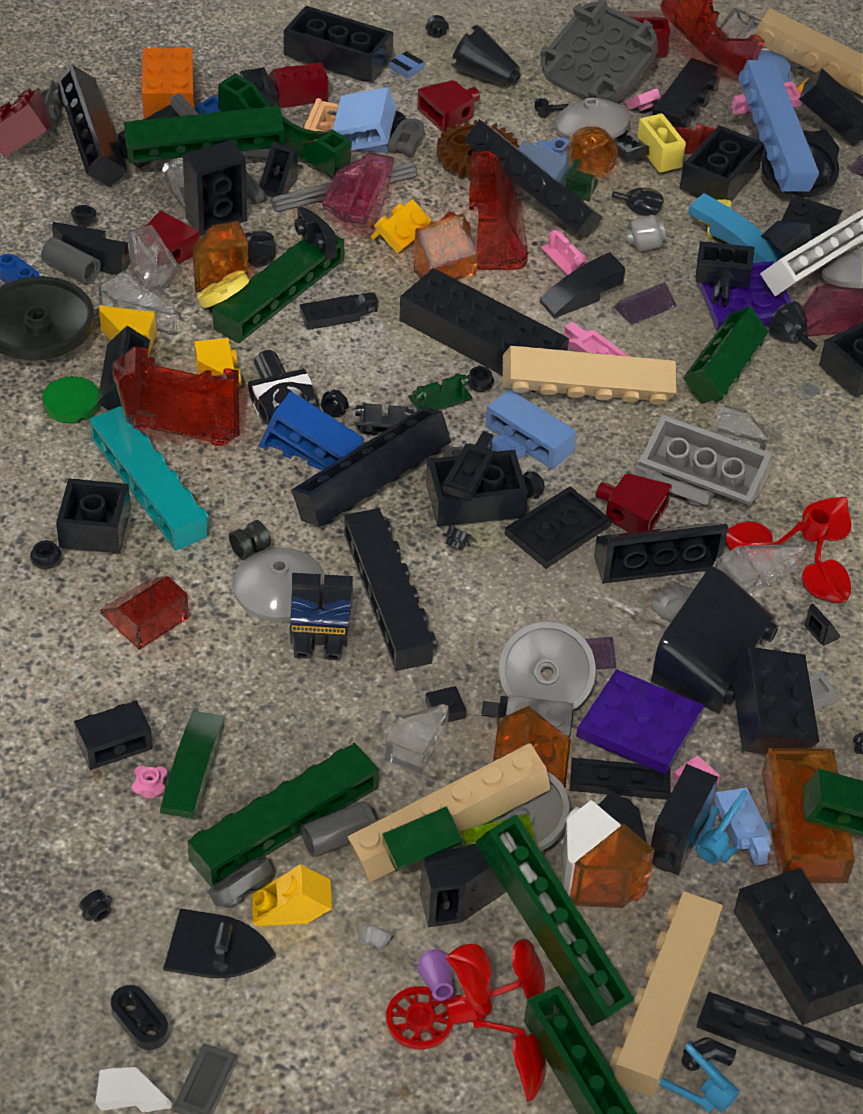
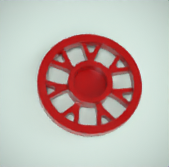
[386,986,453,1050]

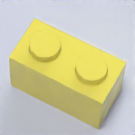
[637,113,686,173]

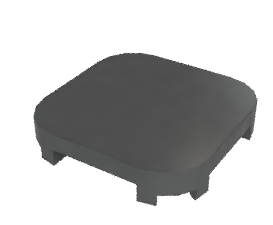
[540,0,658,103]

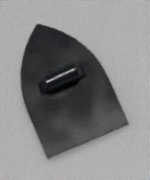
[163,908,276,979]

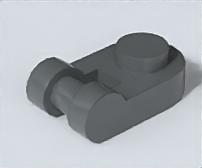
[388,118,424,157]

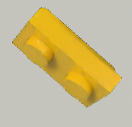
[370,199,434,254]

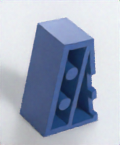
[258,391,365,470]

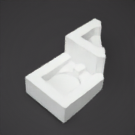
[95,1067,172,1113]

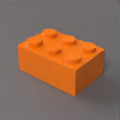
[142,47,194,118]

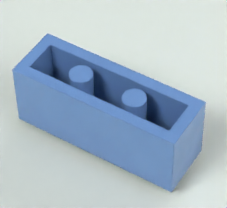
[485,389,577,470]

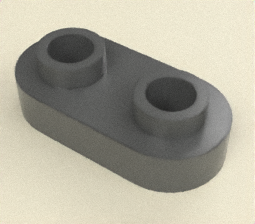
[208,856,273,908]

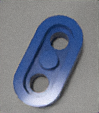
[0,254,39,284]

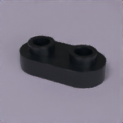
[110,985,169,1050]

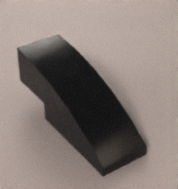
[52,222,130,277]
[540,252,625,318]

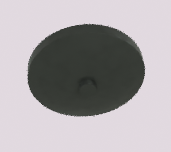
[0,276,94,360]

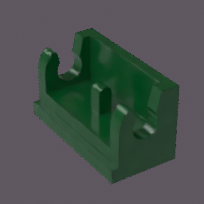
[382,806,463,872]

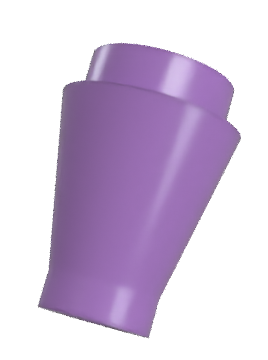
[417,949,454,1001]

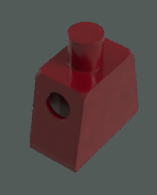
[417,80,480,133]
[135,210,201,270]
[595,473,672,532]

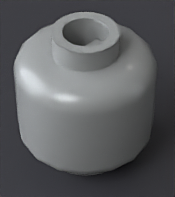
[626,215,667,253]

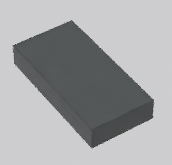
[173,1043,238,1114]

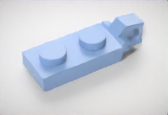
[714,788,772,866]

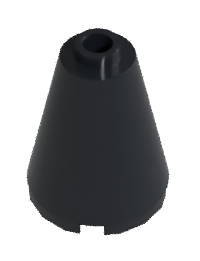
[451,24,521,88]

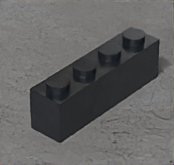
[652,58,720,135]

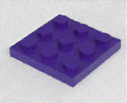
[695,261,792,330]
[576,669,704,774]

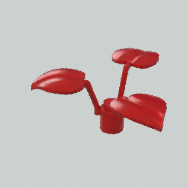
[726,497,852,603]
[445,939,546,1102]

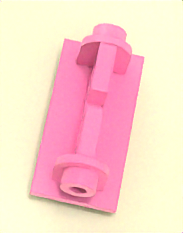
[541,230,588,275]

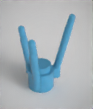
[694,790,770,864]
[659,1040,740,1113]

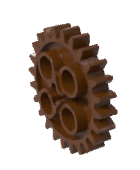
[437,120,520,181]

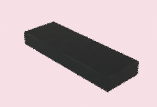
[569,758,670,800]

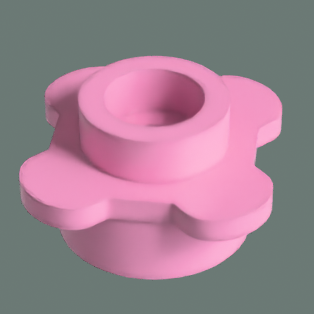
[132,765,168,798]

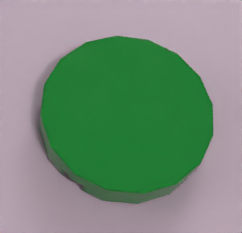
[42,376,100,423]

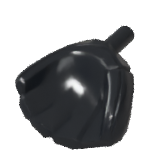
[611,187,664,216]
[222,230,275,265]
[769,301,818,351]

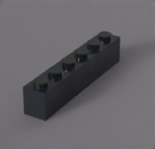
[57,64,127,187]
[464,119,603,238]
[291,407,451,527]
[344,508,437,671]

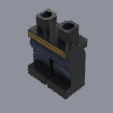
[289,573,353,661]

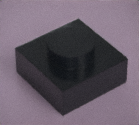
[425,686,466,725]

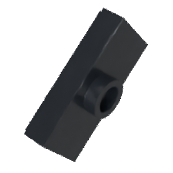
[603,130,649,162]

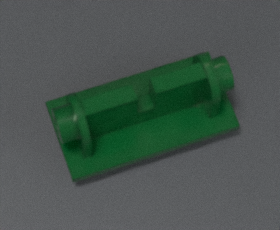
[408,373,472,410]

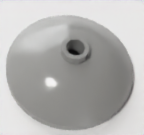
[555,98,630,143]
[822,248,863,288]
[233,548,325,621]
[499,621,596,710]
[472,772,570,851]

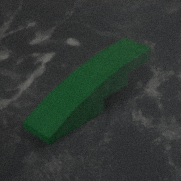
[160,711,225,818]

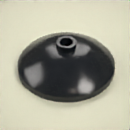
[762,137,839,197]

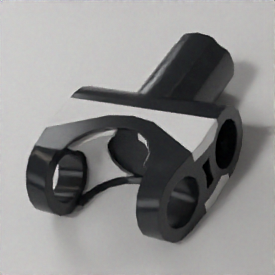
[248,350,316,425]

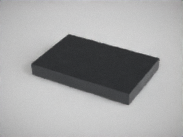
[504,486,612,569]

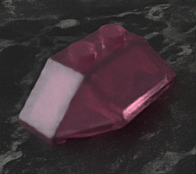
[322,152,394,230]
[802,285,863,337]

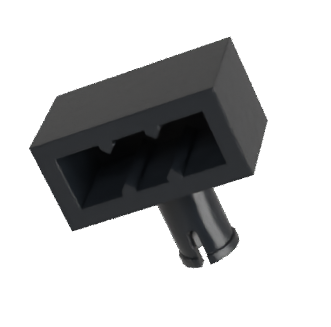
[696,241,755,305]

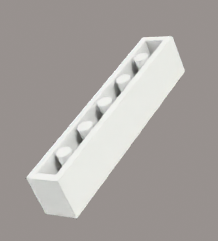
[760,209,863,296]

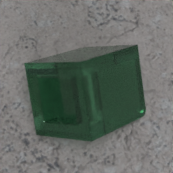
[566,158,598,202]

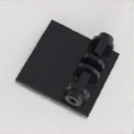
[781,194,842,240]

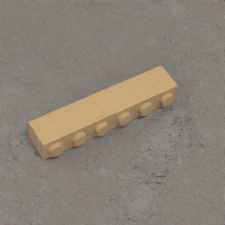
[752,8,863,96]
[503,346,676,405]
[347,743,551,883]
[610,891,723,1098]

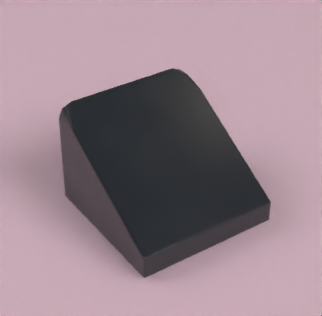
[804,603,840,646]

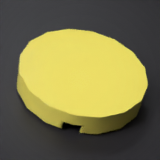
[197,270,250,308]

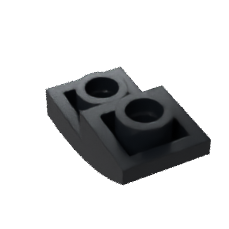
[294,206,337,259]

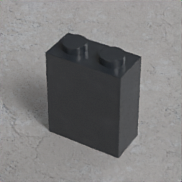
[647,764,718,876]

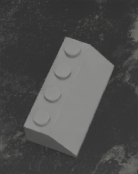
[639,414,772,505]

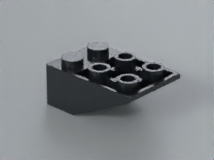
[420,844,506,928]

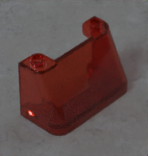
[660,0,765,79]
[468,151,528,270]
[113,347,240,446]

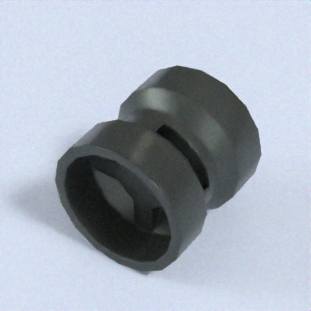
[228,520,271,560]

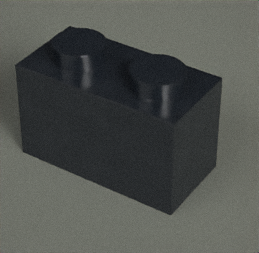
[74,700,153,770]

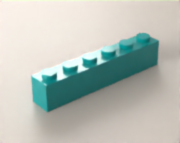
[89,406,209,551]

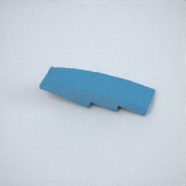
[688,193,786,263]

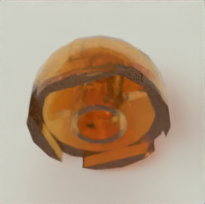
[566,125,618,179]

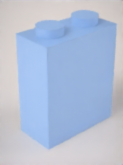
[333,87,396,151]

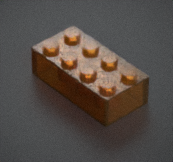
[762,748,855,883]

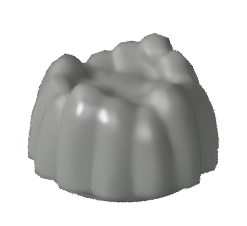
[358,923,392,949]

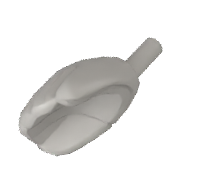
[651,584,694,622]

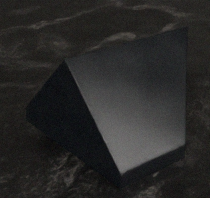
[761,221,812,255]

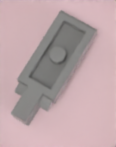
[633,462,715,505]

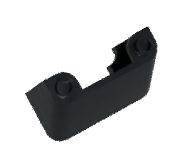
[651,566,779,714]

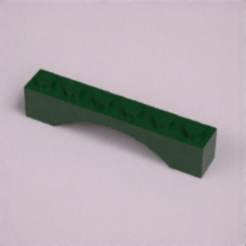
[218,73,352,177]

